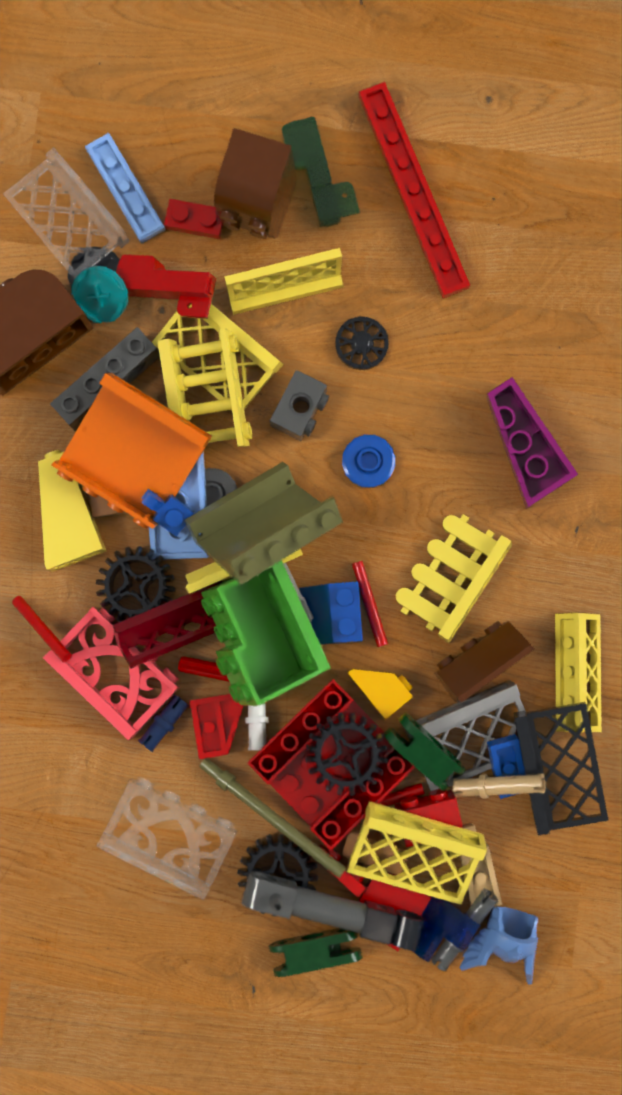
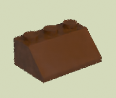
[434,621,535,703]

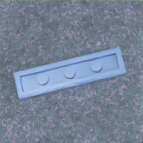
[85,133,165,244]

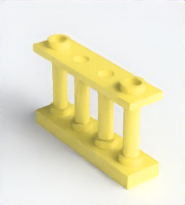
[157,328,252,447]

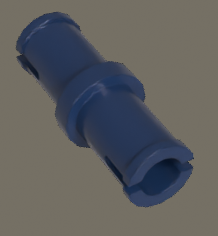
[138,694,190,752]

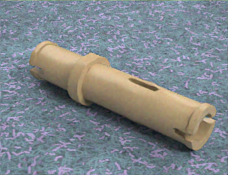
[453,773,546,799]

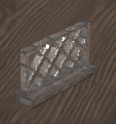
[3,147,130,279]

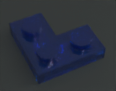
[413,896,480,962]

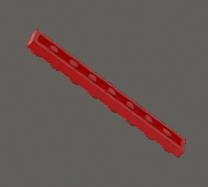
[358,82,470,299]

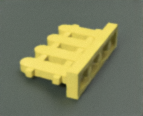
[396,514,512,643]

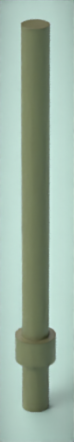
[199,758,346,878]

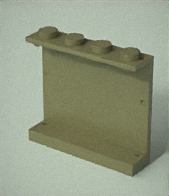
[185,462,343,585]

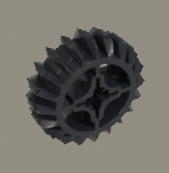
[96,546,176,622]
[305,712,387,796]
[237,833,318,917]

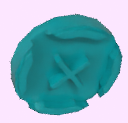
[71,266,129,323]

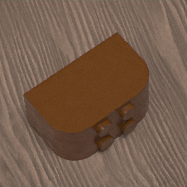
[214,128,297,239]
[0,269,94,396]

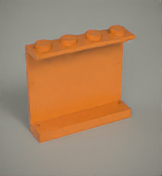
[51,373,212,529]

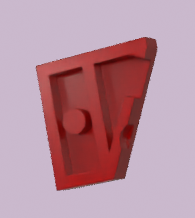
[190,694,244,759]

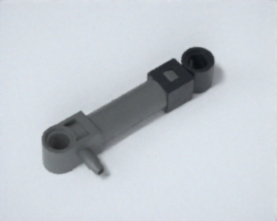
[241,871,425,951]

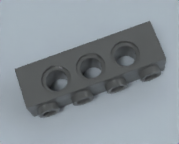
[50,327,160,432]

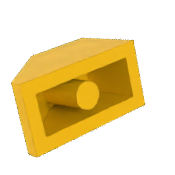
[347,669,413,719]

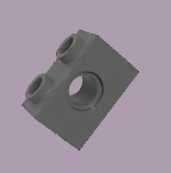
[270,370,329,441]

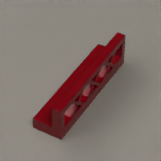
[113,580,223,668]

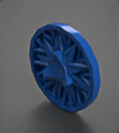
[342,435,395,488]

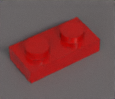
[164,198,223,239]
[319,844,366,897]

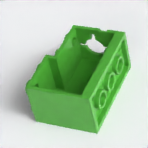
[201,560,331,706]

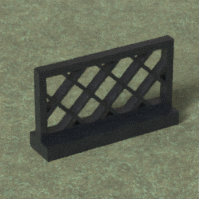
[513,702,609,836]

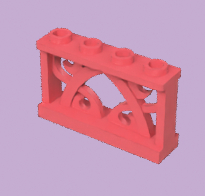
[43,606,181,740]

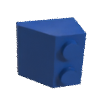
[299,582,363,645]

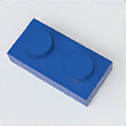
[487,734,525,799]

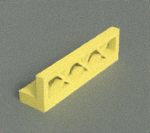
[555,613,602,732]

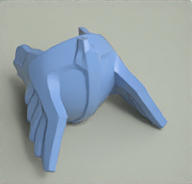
[460,906,538,985]

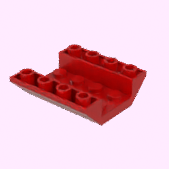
[247,679,415,851]

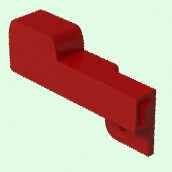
[116,254,216,319]

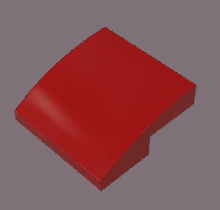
[357,870,431,951]

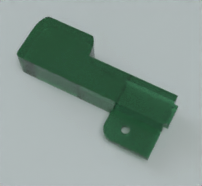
[282,117,360,227]

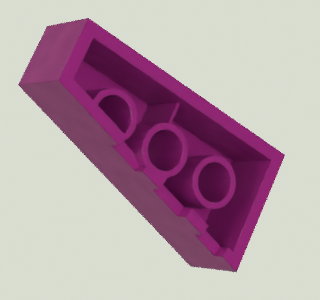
[487,377,578,509]

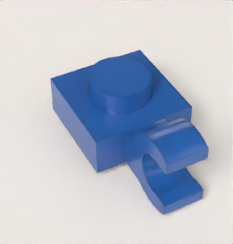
[141,489,194,537]

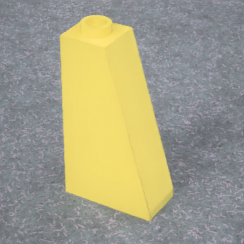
[38,450,106,572]

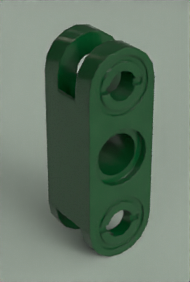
[383,712,466,791]
[268,928,363,977]

